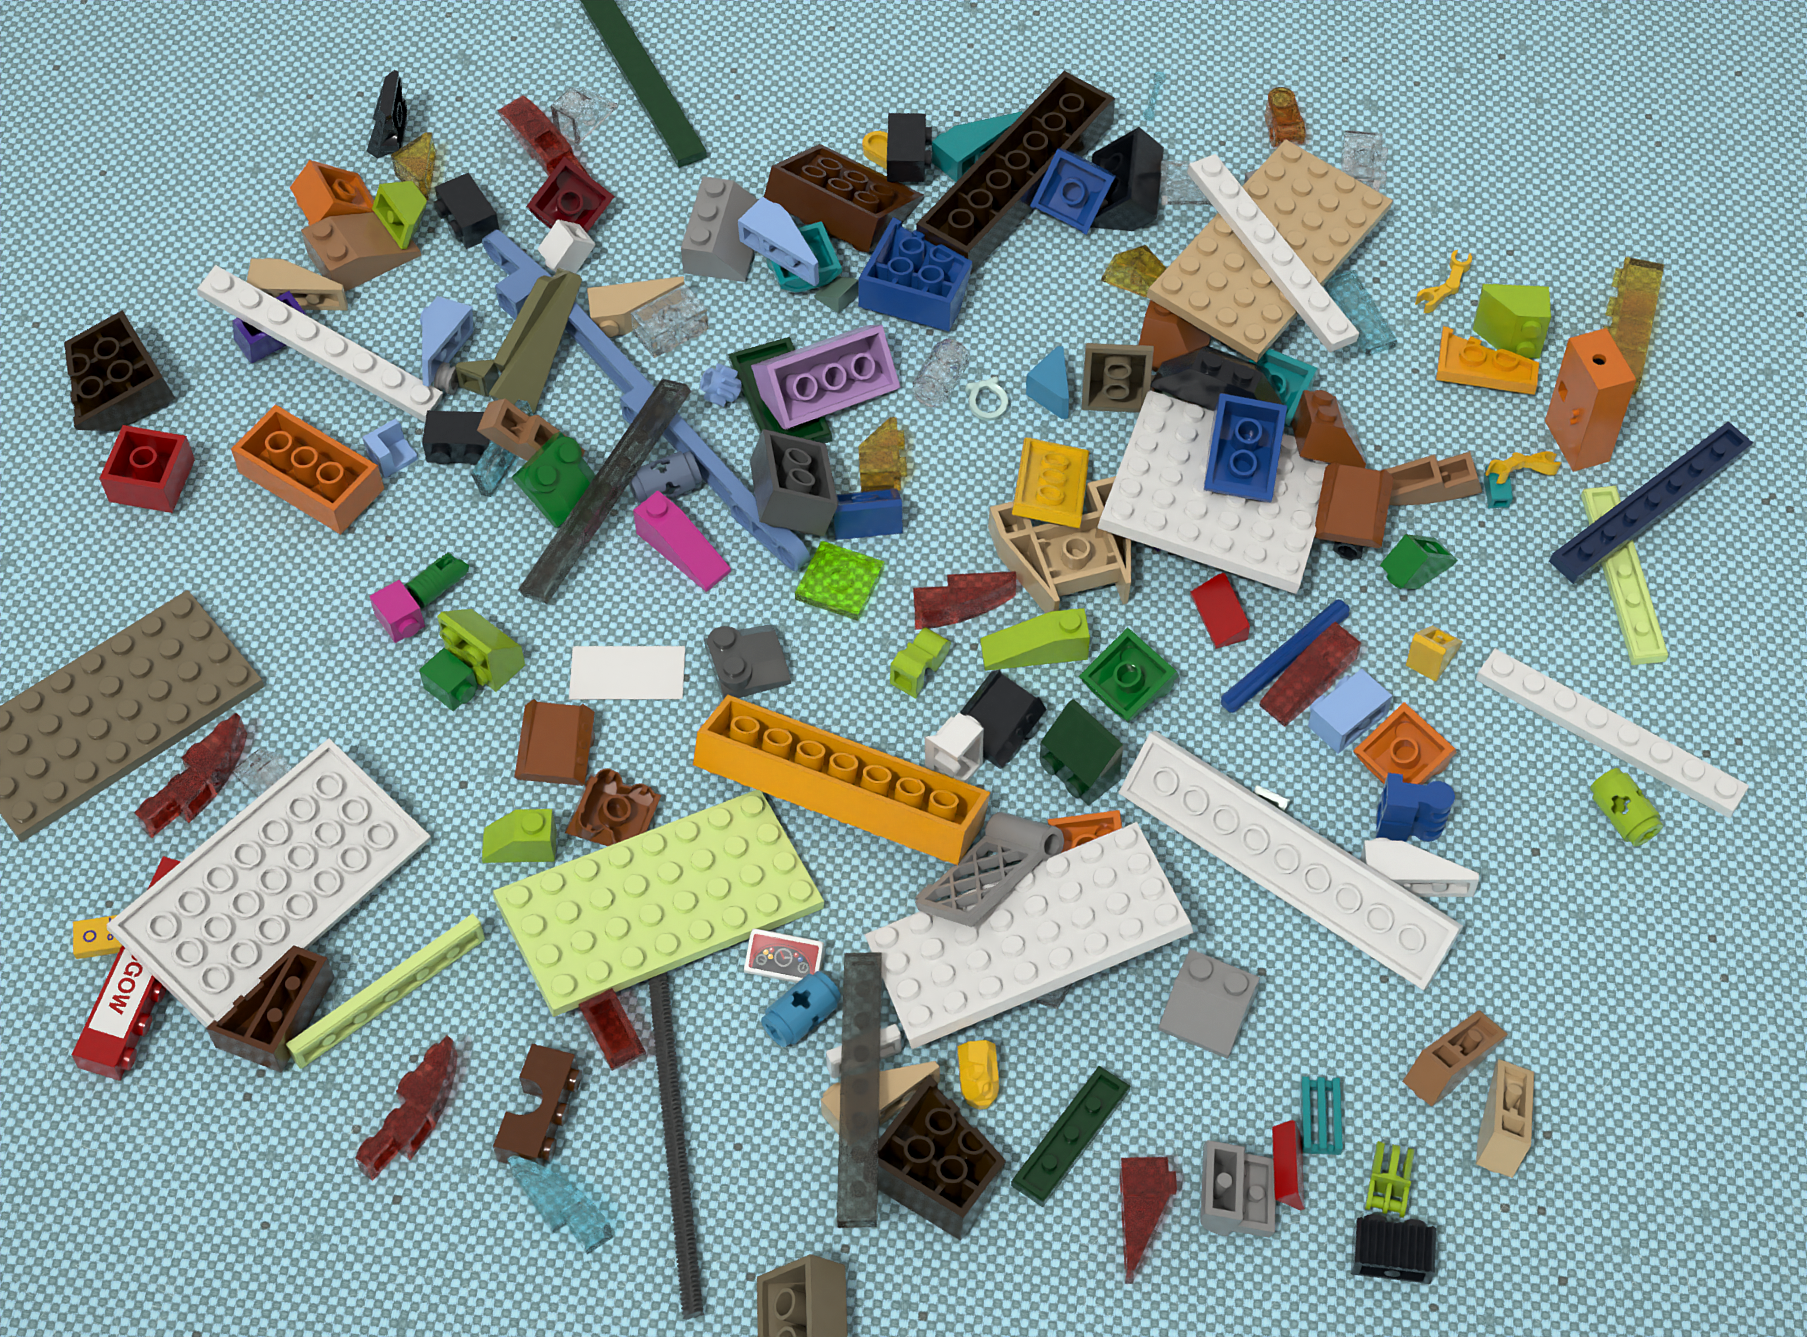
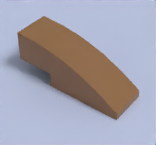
[477,398,585,461]
[1386,451,1482,506]

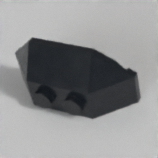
[1151,345,1284,411]

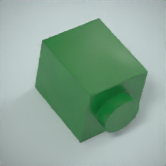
[419,648,478,712]

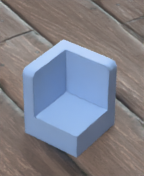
[362,419,418,478]

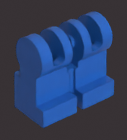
[1376,773,1455,842]

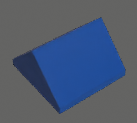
[833,488,903,540]

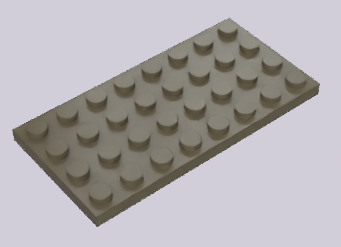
[0,590,265,843]

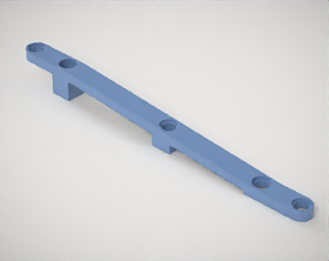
[482,229,810,571]

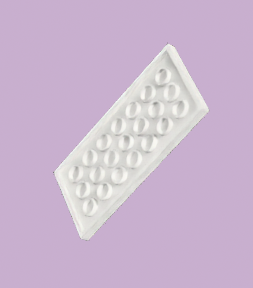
[107,738,431,1027]
[864,822,1194,1049]

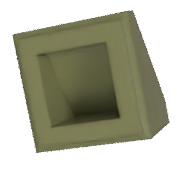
[455,360,499,397]

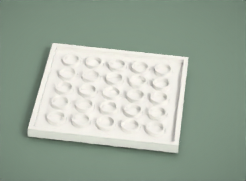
[1098,391,1332,594]

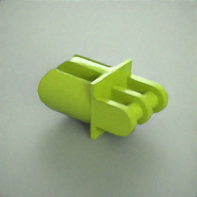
[1365,1141,1415,1218]

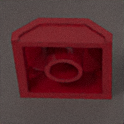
[526,157,615,233]

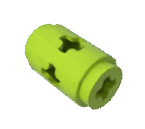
[1590,768,1663,847]

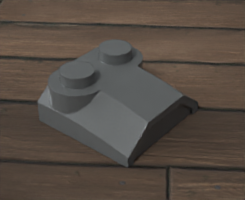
[704,624,791,700]

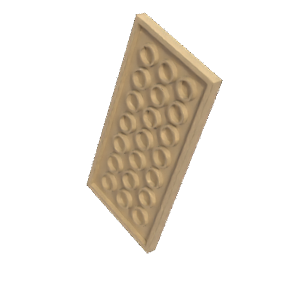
[1147,139,1393,362]

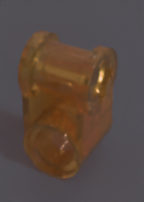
[1265,87,1306,148]

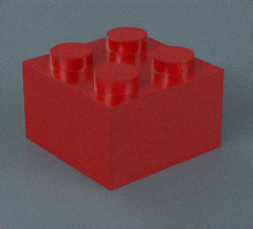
[99,425,195,513]

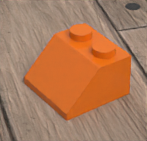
[290,160,374,226]

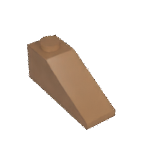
[1402,1010,1508,1107]

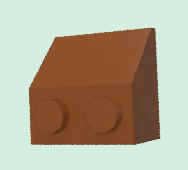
[1291,390,1366,468]

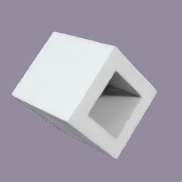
[538,220,596,273]

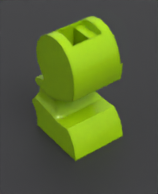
[890,627,951,699]

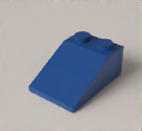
[1203,393,1287,503]

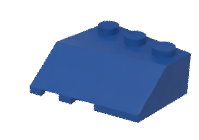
[858,217,972,332]

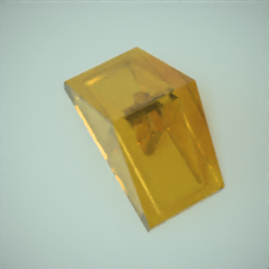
[391,132,436,201]
[1101,245,1167,298]

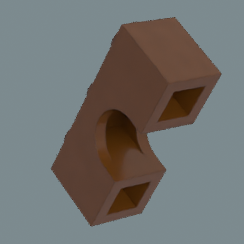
[493,1044,582,1173]

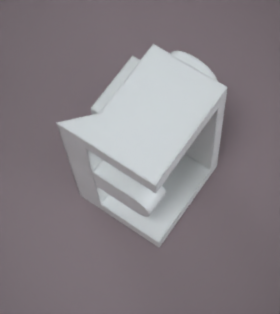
[925,713,984,783]

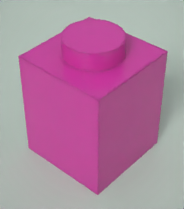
[369,580,425,643]

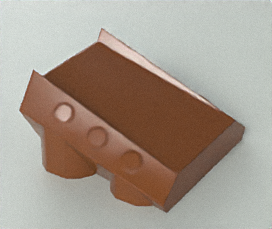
[1314,461,1394,548]
[514,699,595,786]
[565,768,661,846]

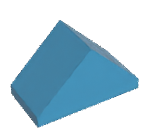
[1026,346,1069,419]

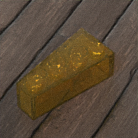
[1602,257,1665,395]

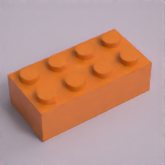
[231,404,384,535]

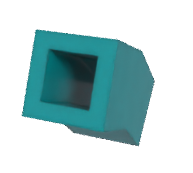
[1483,465,1513,508]

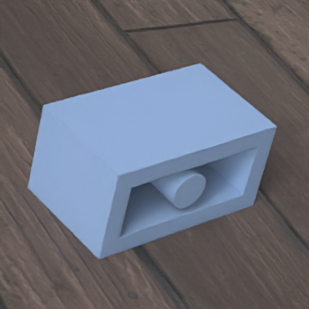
[1308,669,1393,754]

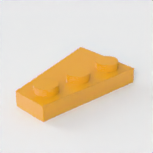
[1436,326,1539,395]

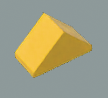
[1406,625,1463,682]

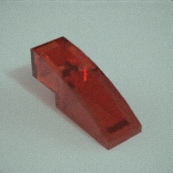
[913,571,1017,630]
[1259,622,1361,727]
[575,988,646,1071]

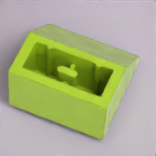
[437,608,525,692]

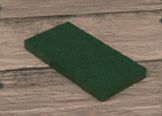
[728,337,832,444]

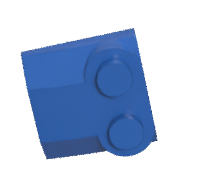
[1030,148,1116,235]

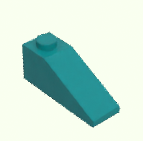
[932,112,1023,182]

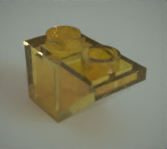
[858,417,907,492]

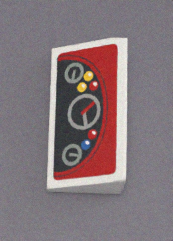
[744,929,825,983]

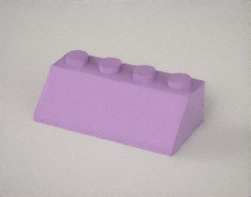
[751,325,901,429]

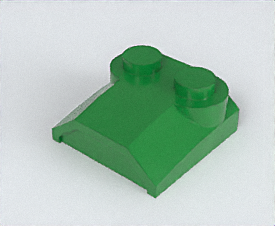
[511,432,601,528]
[1078,627,1179,723]

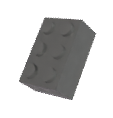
[750,429,838,536]

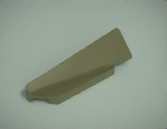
[489,268,582,417]

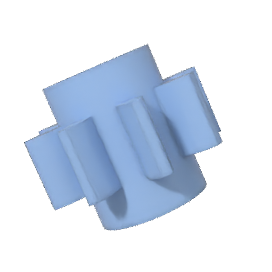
[700,363,741,407]

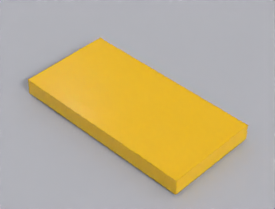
[1012,437,1090,528]

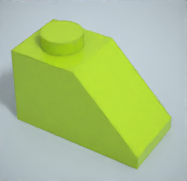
[372,181,427,249]
[482,809,557,863]

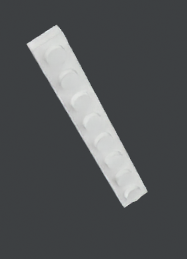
[1187,154,1359,353]
[197,265,443,422]
[1476,648,1749,818]

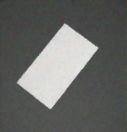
[569,646,685,700]

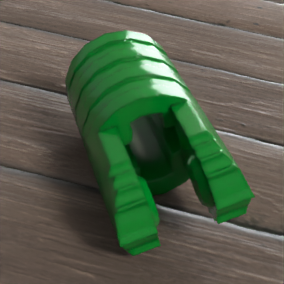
[404,553,469,609]

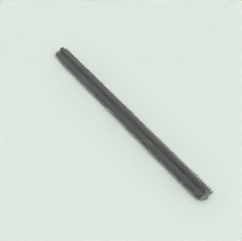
[648,972,704,1320]

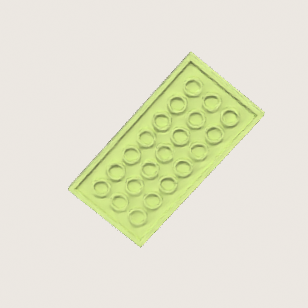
[493,790,824,1017]

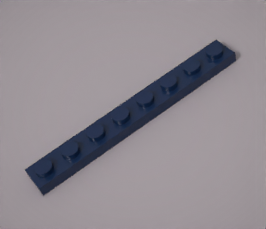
[1548,421,1753,584]

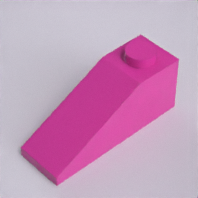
[633,491,731,592]

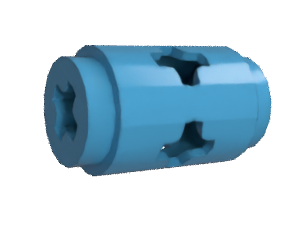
[761,971,841,1047]

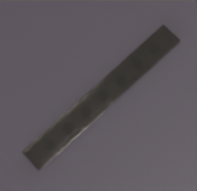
[518,378,691,604]
[837,952,883,1228]

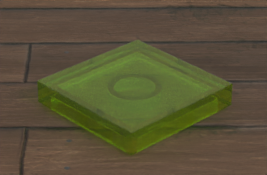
[795,541,885,621]

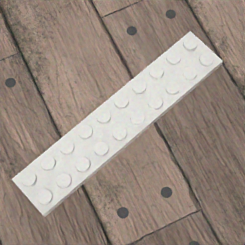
[1118,731,1463,990]

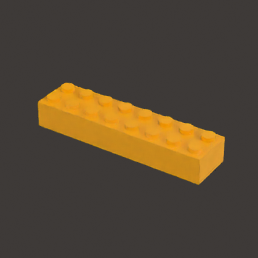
[693,695,991,866]

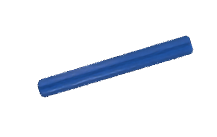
[1220,599,1350,713]

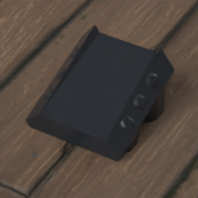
[367,70,407,159]
[960,670,1047,769]

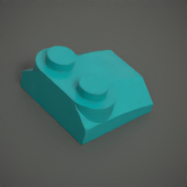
[766,221,842,293]
[1249,348,1318,427]

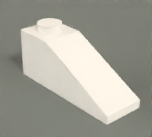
[1360,838,1479,897]

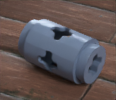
[627,451,702,506]

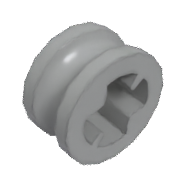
[434,362,459,395]

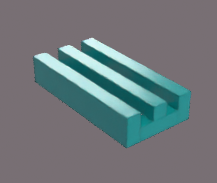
[1300,1076,1343,1155]

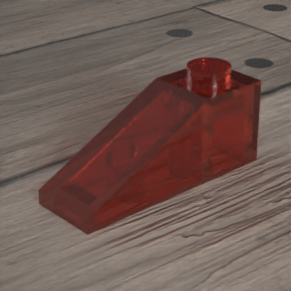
[1119,1157,1177,1284]

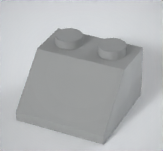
[1158,949,1260,1059]

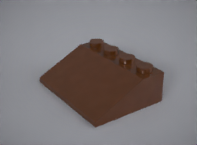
[764,144,924,253]

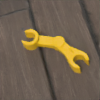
[1415,250,1472,313]
[1485,451,1561,484]

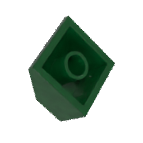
[1040,699,1124,806]

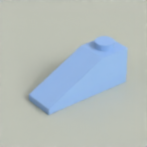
[738,197,819,286]
[420,296,473,387]

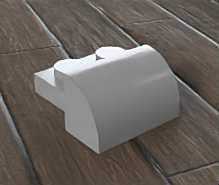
[1200,1140,1276,1238]

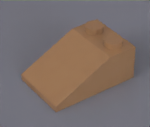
[301,212,421,292]

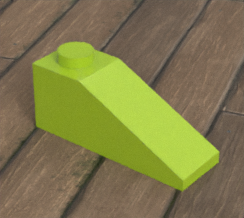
[980,608,1090,671]

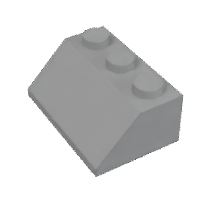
[681,176,758,282]

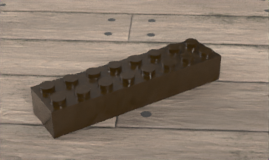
[916,71,1115,275]

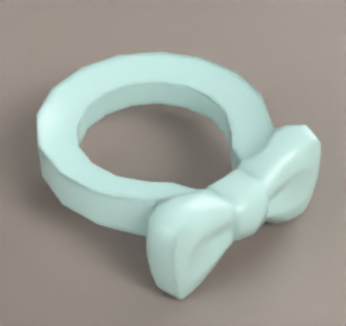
[965,376,1008,421]

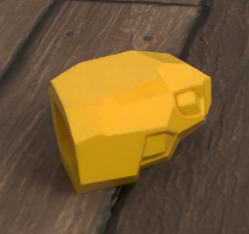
[957,1040,999,1109]

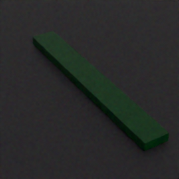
[580,0,707,168]

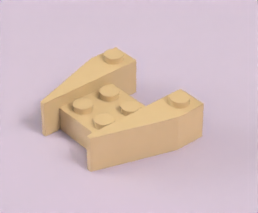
[988,476,1131,613]

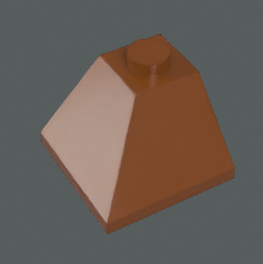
[1138,300,1211,372]

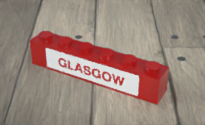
[71,856,181,1081]

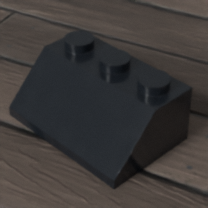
[1090,127,1164,231]

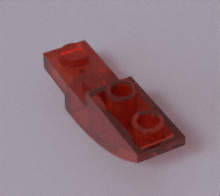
[497,95,590,176]
[134,713,247,838]
[355,1035,458,1181]

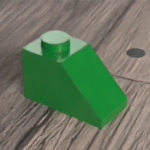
[1380,534,1458,589]

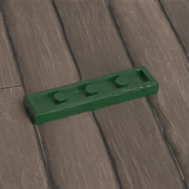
[1011,1066,1130,1207]

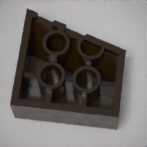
[64,310,176,431]
[863,1074,1006,1241]

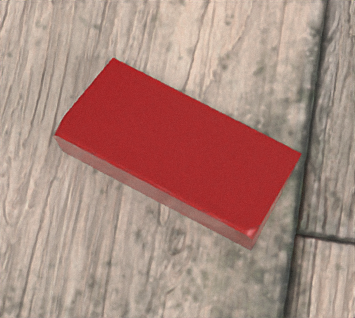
[1190,573,1250,649]
[1272,1120,1305,1211]

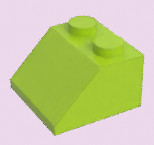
[1473,284,1551,359]

